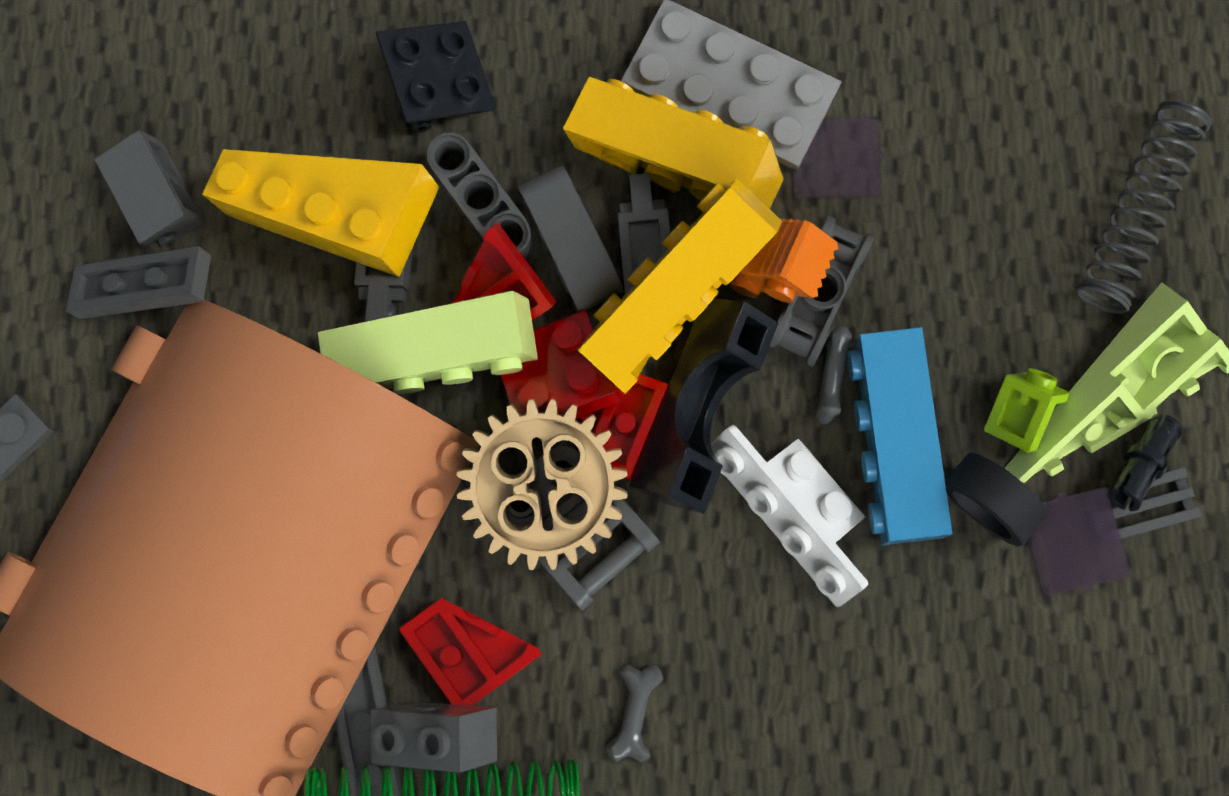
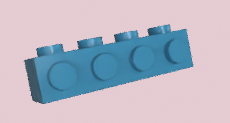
[847,327,953,545]

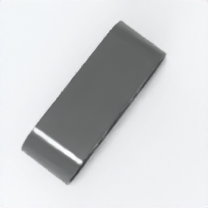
[427,133,533,261]
[516,165,624,313]

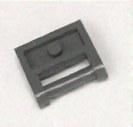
[538,493,660,611]

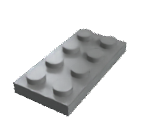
[621,0,842,171]

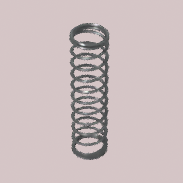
[1076,100,1212,314]

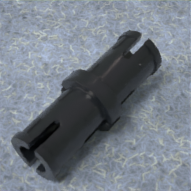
[1108,414,1183,512]

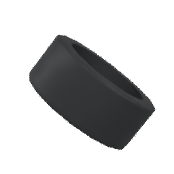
[945,452,1048,547]

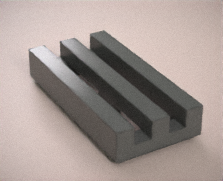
[1082,467,1202,545]

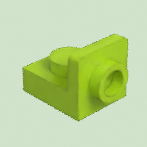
[983,368,1070,453]

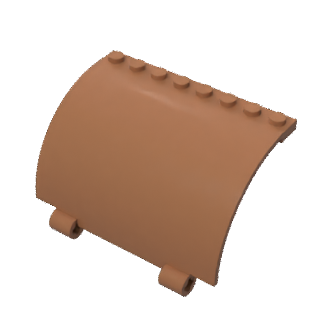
[0,300,480,796]

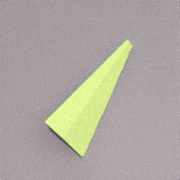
[1005,282,1229,483]

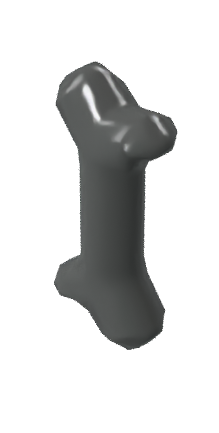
[815,325,852,424]
[605,665,664,762]

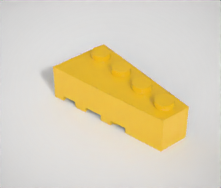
[563,77,784,209]
[202,149,439,277]
[578,178,782,394]

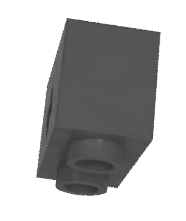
[371,701,497,773]

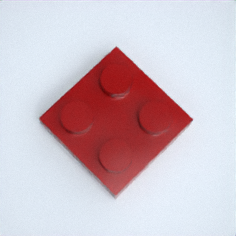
[501,310,620,419]

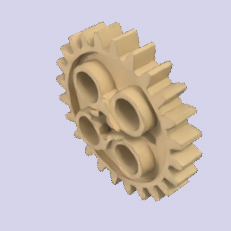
[456,398,628,570]

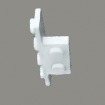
[711,425,868,607]

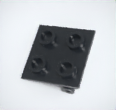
[375,21,496,133]

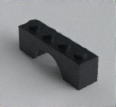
[629,298,778,514]

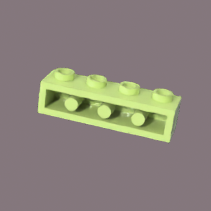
[318,291,538,394]

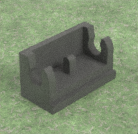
[94,130,206,247]

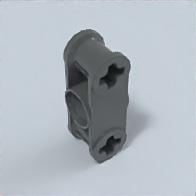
[769,215,875,367]

